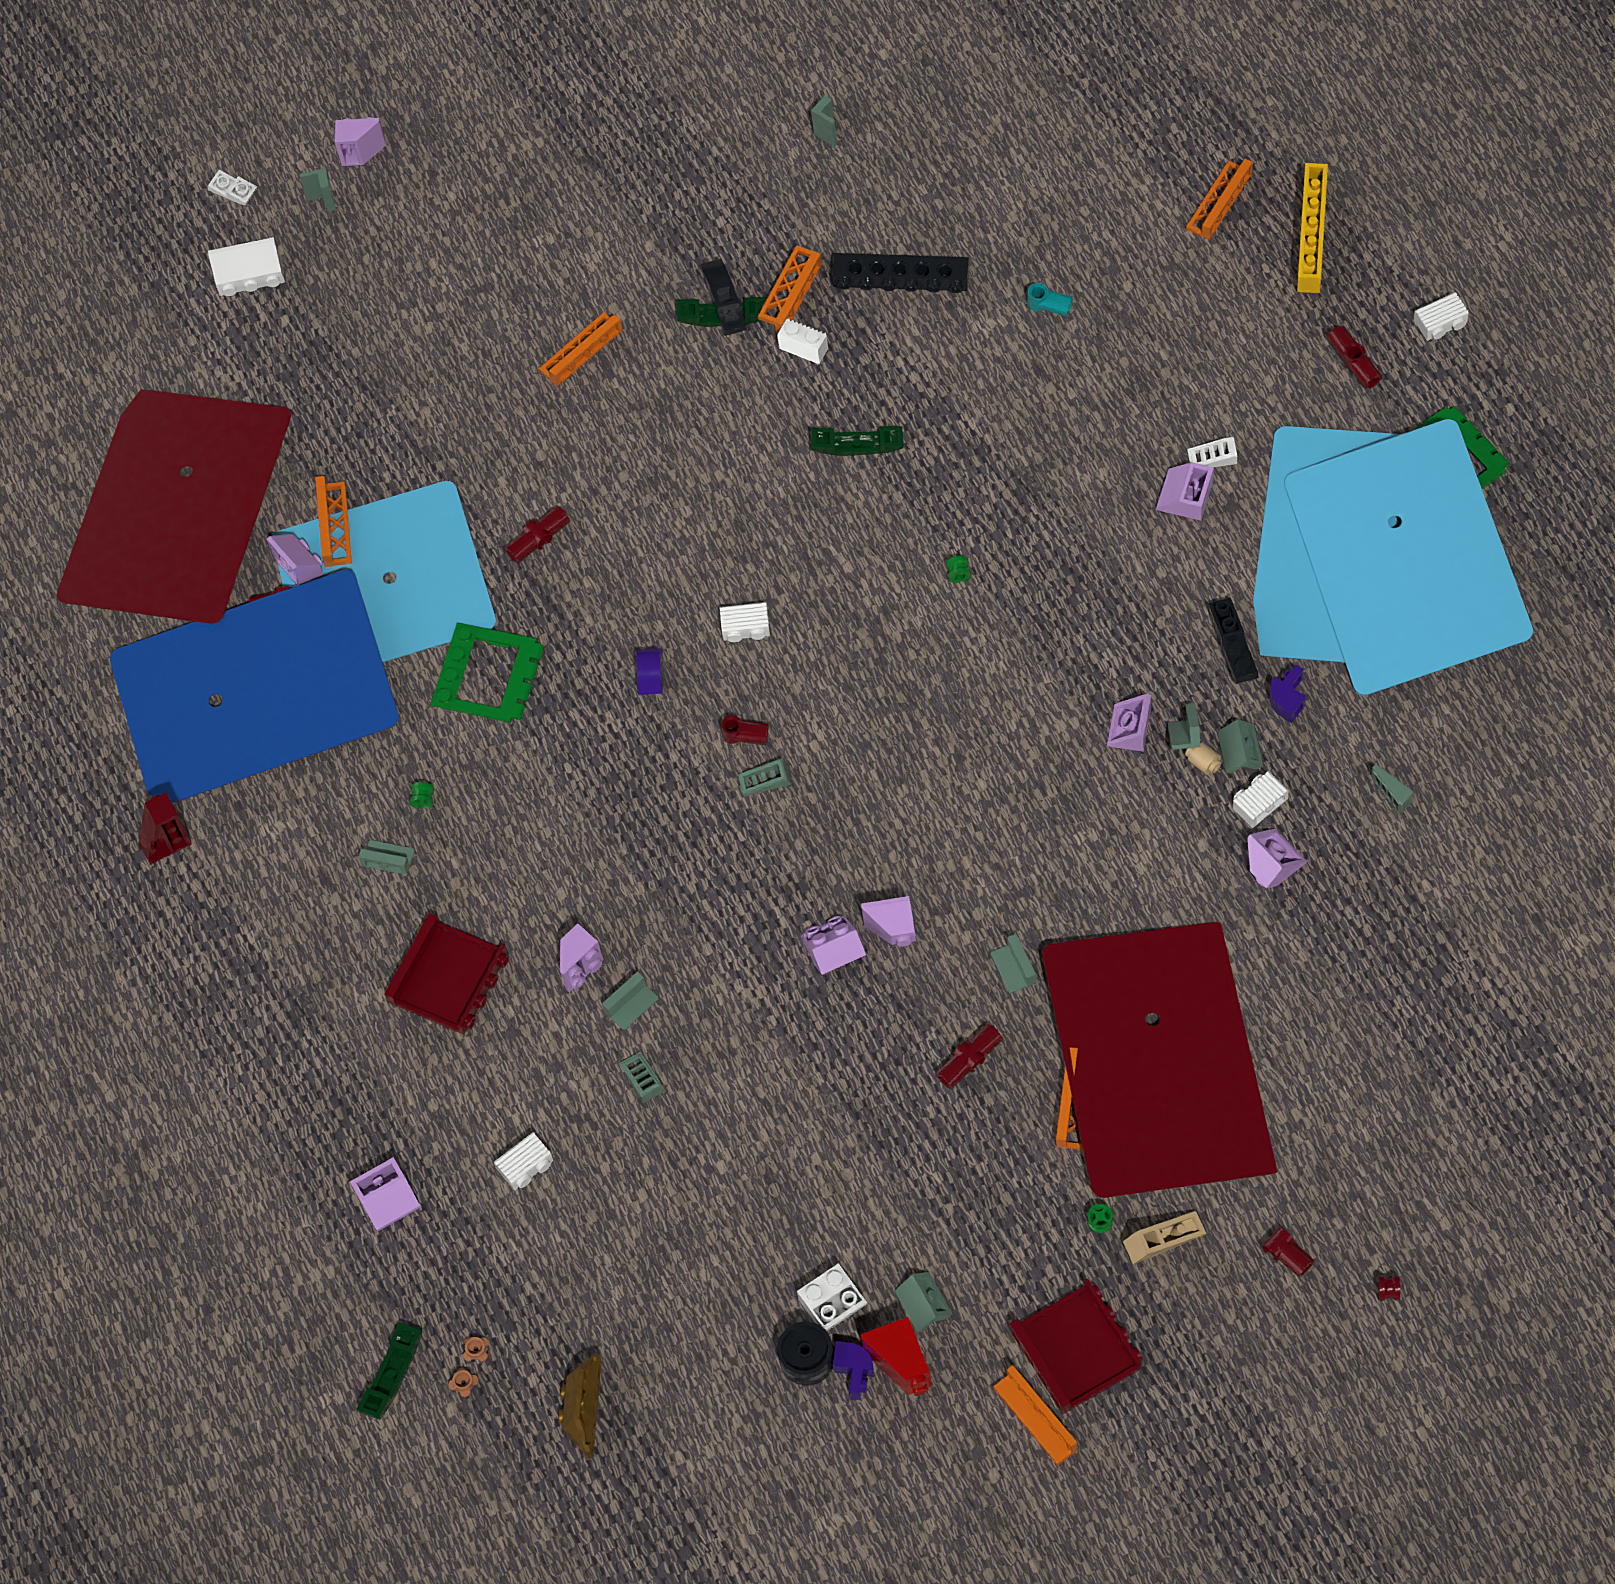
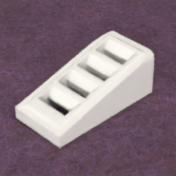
[1187,437,1237,467]

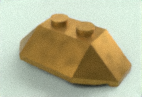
[559,1353,602,1458]

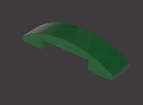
[677,297,767,327]
[811,426,904,456]
[356,1322,422,1420]

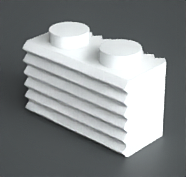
[1414,292,1468,341]
[777,319,828,364]
[720,602,770,642]
[1233,771,1289,828]
[494,1132,553,1190]

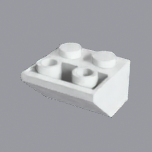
[797,1263,867,1331]

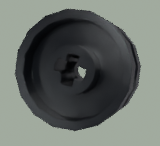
[777,1321,834,1386]

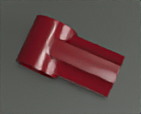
[721,715,769,745]
[1261,1227,1314,1278]

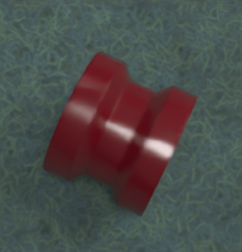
[1378,1275,1400,1301]

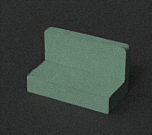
[811,96,837,147]
[300,168,336,211]
[1168,703,1200,749]
[1218,719,1263,774]
[359,840,415,875]
[991,934,1037,994]
[602,972,659,1030]
[895,1272,952,1332]

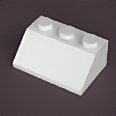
[208,237,285,296]

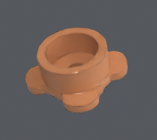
[463,1337,489,1362]
[448,1368,479,1397]

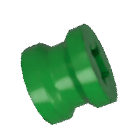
[946,556,972,583]
[409,782,434,809]
[1088,1204,1113,1233]

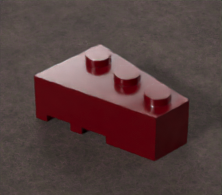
[139,793,192,865]

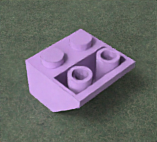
[335,117,386,166]
[1156,462,1214,521]
[800,916,866,975]
[560,924,603,992]
[350,1157,421,1232]

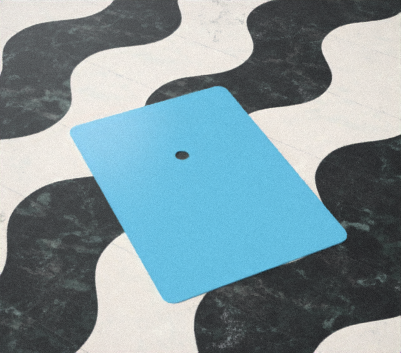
[1285,419,1533,695]
[1253,426,1402,662]
[271,481,496,662]

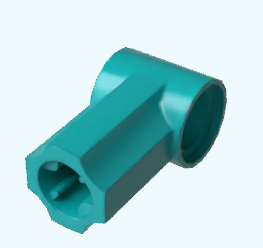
[1027,283,1073,317]

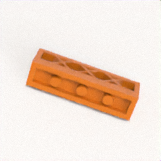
[1186,159,1253,240]
[758,245,822,333]
[539,312,623,387]
[315,476,352,567]
[1056,1047,1083,1150]
[993,1365,1078,1466]

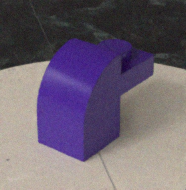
[636,647,663,695]
[1270,665,1306,723]
[833,1341,875,1400]

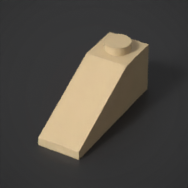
[1123,1211,1206,1264]

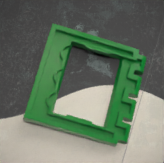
[1410,406,1510,489]
[430,623,545,723]

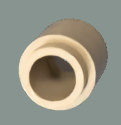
[1185,742,1221,775]

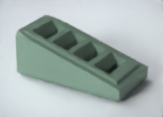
[738,758,792,796]
[1371,764,1413,814]
[619,1051,665,1103]

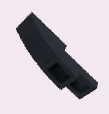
[700,259,747,336]
[1208,597,1259,684]

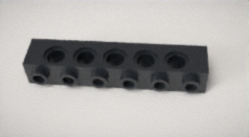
[832,253,970,293]

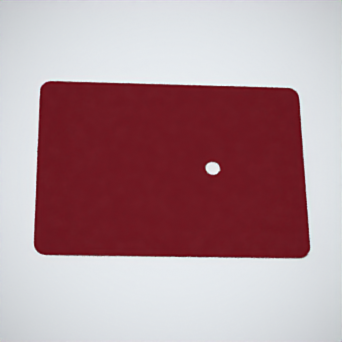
[57,389,291,624]
[1042,922,1278,1198]

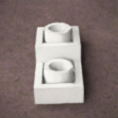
[208,170,257,205]

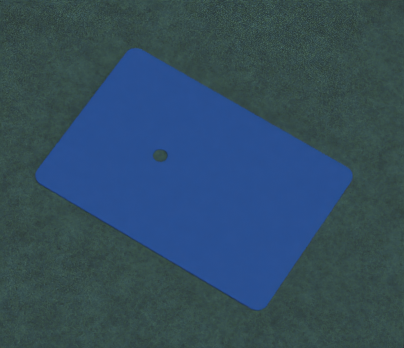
[110,570,399,803]

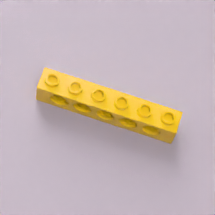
[1297,163,1328,293]

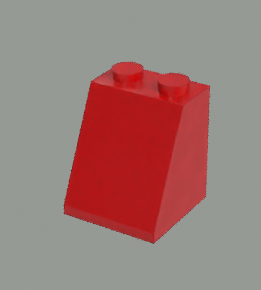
[860,1317,932,1396]

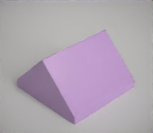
[1107,693,1151,752]

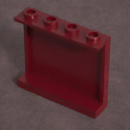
[384,913,509,1035]
[1009,1279,1143,1415]

